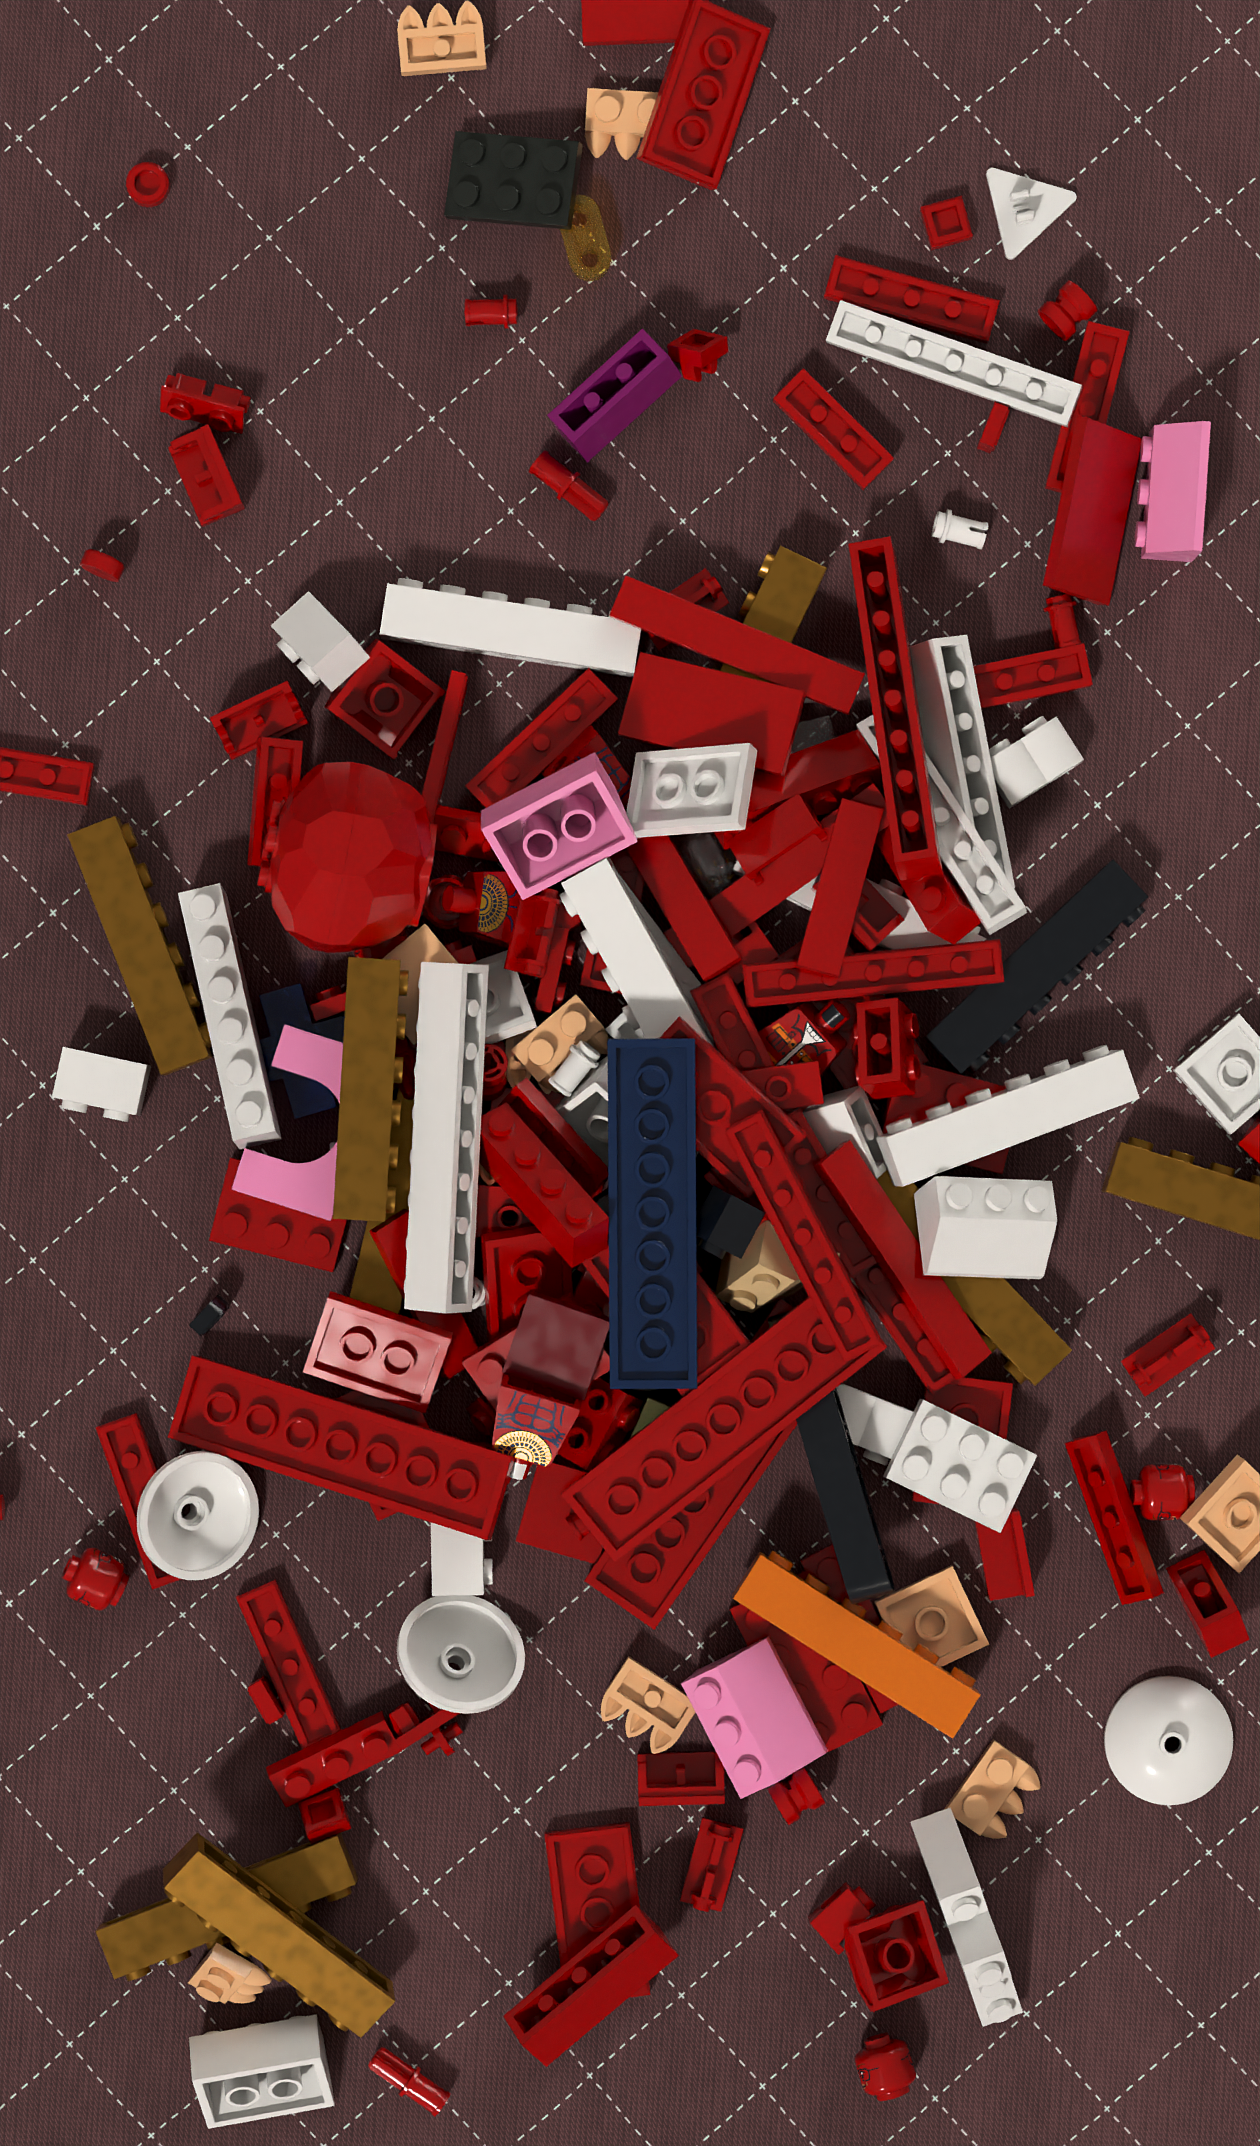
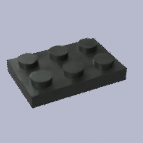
[444,131,583,230]

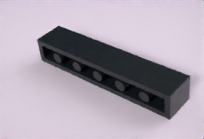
[923,860,1149,1074]

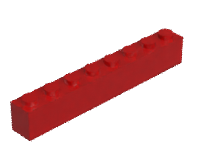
[848,536,943,880]

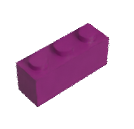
[547,328,682,463]

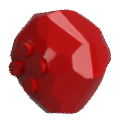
[257,762,437,953]

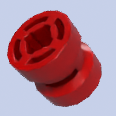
[1037,280,1098,341]
[482,1044,508,1101]
[767,1767,826,1825]

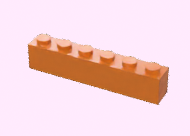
[732,1550,981,1739]

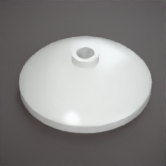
[137,1451,259,1580]
[397,1595,525,1714]
[1104,1675,1233,1805]

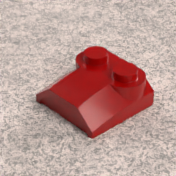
[325,639,446,760]
[844,1899,949,2012]

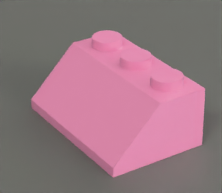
[1134,421,1211,562]
[481,752,637,900]
[681,1636,828,1799]

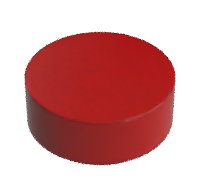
[126,162,170,207]
[79,549,125,582]

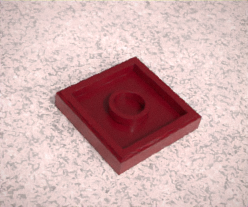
[502,1290,609,1400]

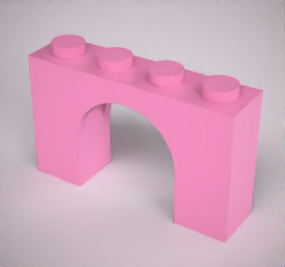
[231,1024,343,1221]

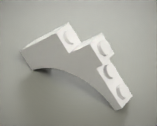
[910,1807,1023,2027]

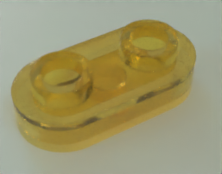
[560,194,611,281]

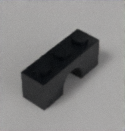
[696,1177,765,1259]

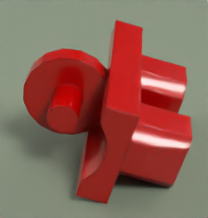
[389,1701,463,1756]

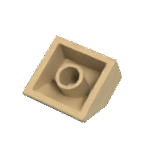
[715,1220,840,1313]

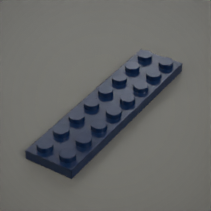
[607,1038,697,1389]

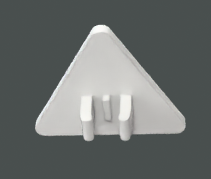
[986,168,1077,260]

